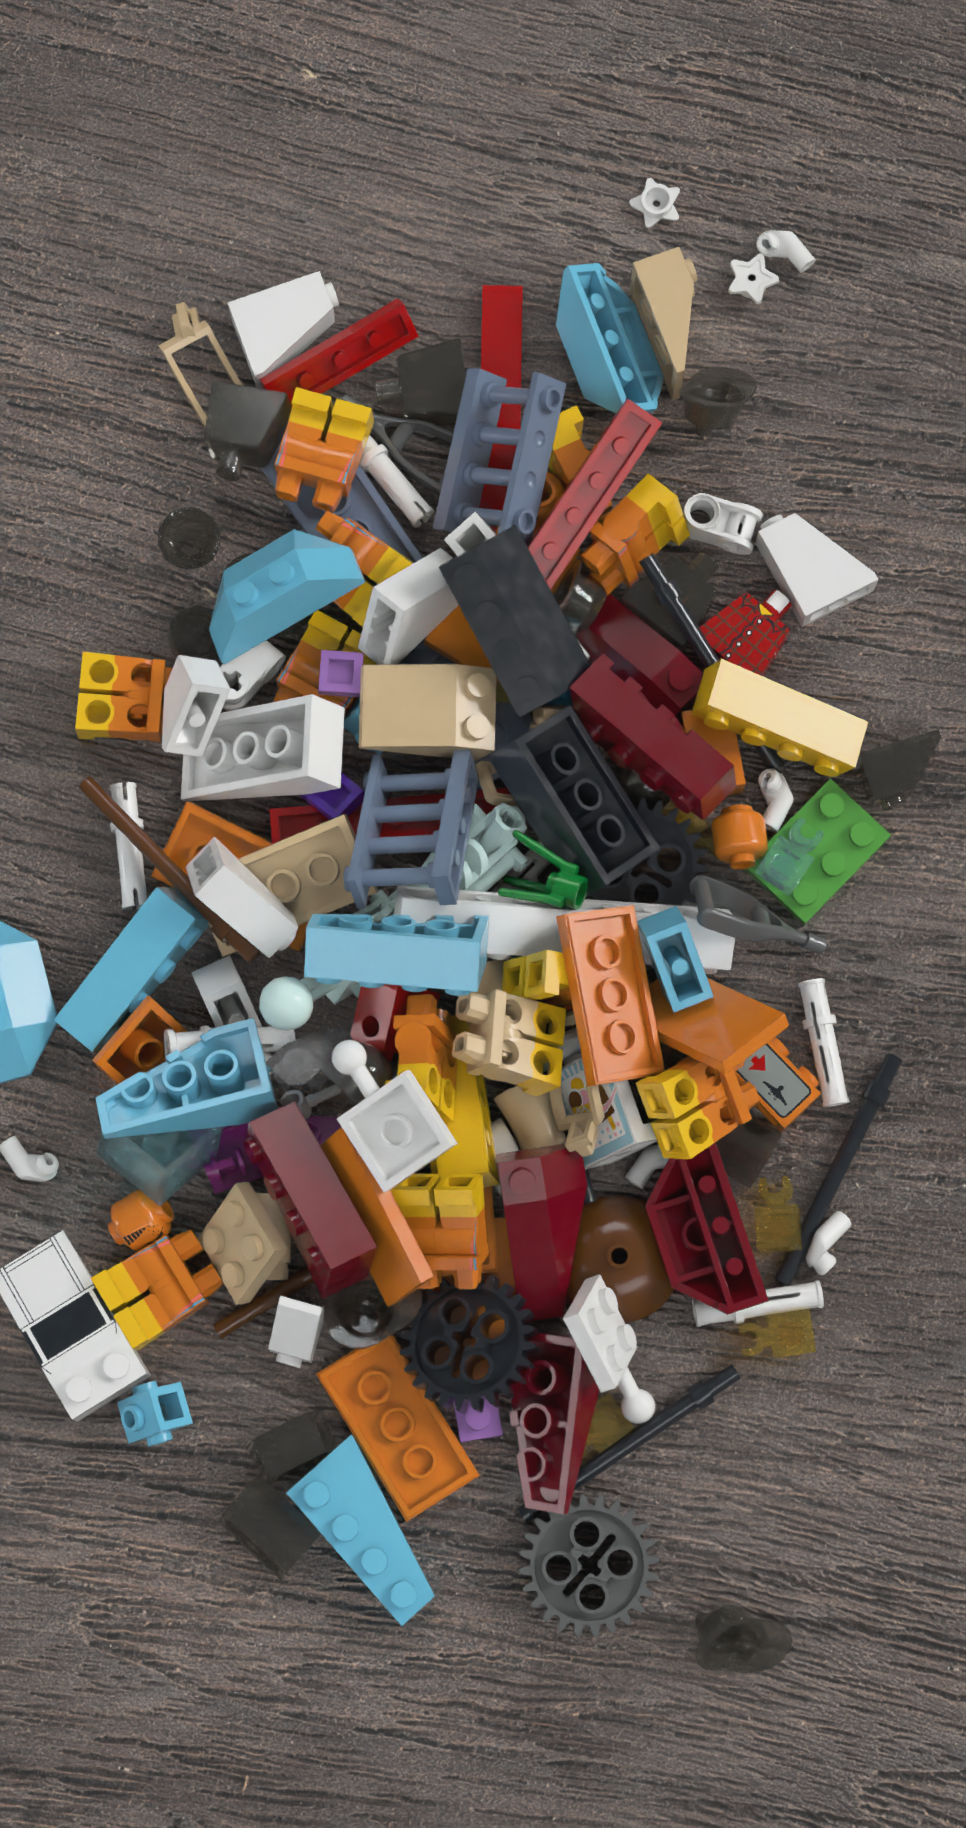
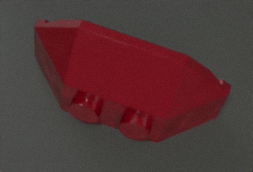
[645,1142,769,1315]

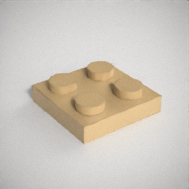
[198,1182,288,1305]

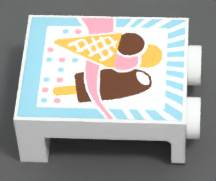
[561,1053,657,1169]

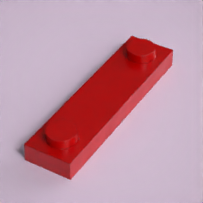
[259,298,419,418]

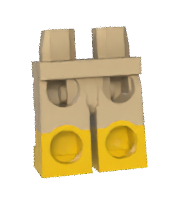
[452,989,566,1097]

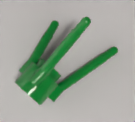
[498,830,589,910]

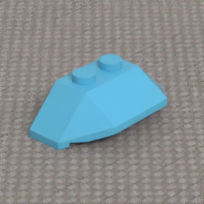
[556,263,664,413]
[209,529,365,665]
[0,921,58,1084]

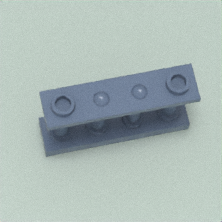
[433,368,566,546]
[343,749,479,909]

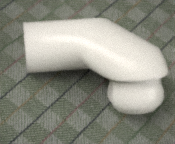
[756,230,816,273]
[758,769,793,833]
[0,1136,59,1182]
[625,1145,669,1189]
[806,1211,852,1275]

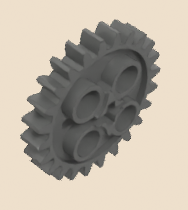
[519,1494,660,1637]

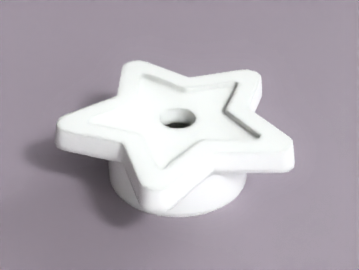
[629,178,680,229]
[728,253,779,304]

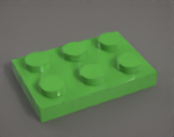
[744,778,891,926]

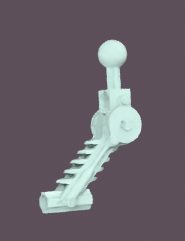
[259,803,529,1031]

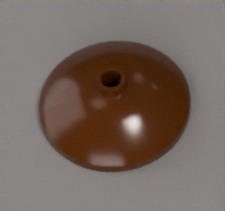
[567,1195,674,1323]

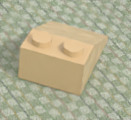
[629,247,697,401]
[359,664,496,761]

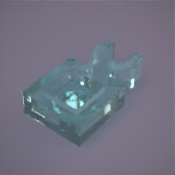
[754,817,824,896]

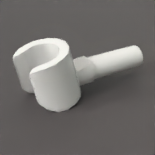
[280,1084,341,1120]

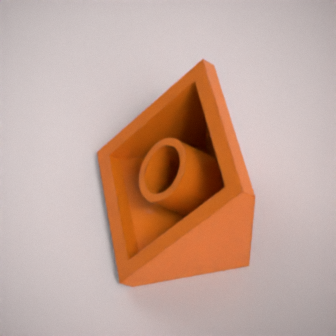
[92,996,188,1085]

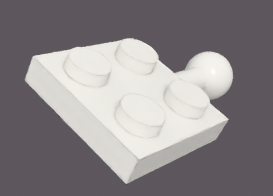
[332,1040,458,1193]
[563,1274,655,1424]

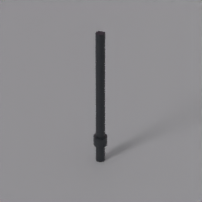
[639,553,785,770]
[774,1053,902,1286]
[517,1364,741,1523]

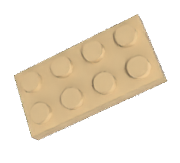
[208,814,379,957]

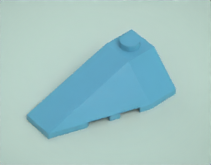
[95,1018,278,1139]

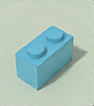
[637,906,714,1012]

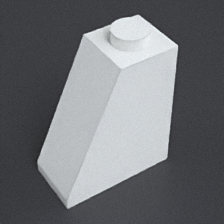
[228,271,339,389]
[755,513,878,627]
[358,548,459,665]
[186,837,298,958]

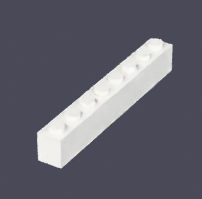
[394,886,735,974]

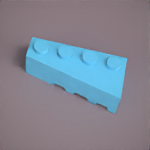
[54,887,209,1052]
[304,914,489,996]
[286,1434,435,1626]

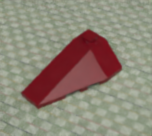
[561,579,703,720]
[496,1144,587,1322]
[509,1331,600,1515]

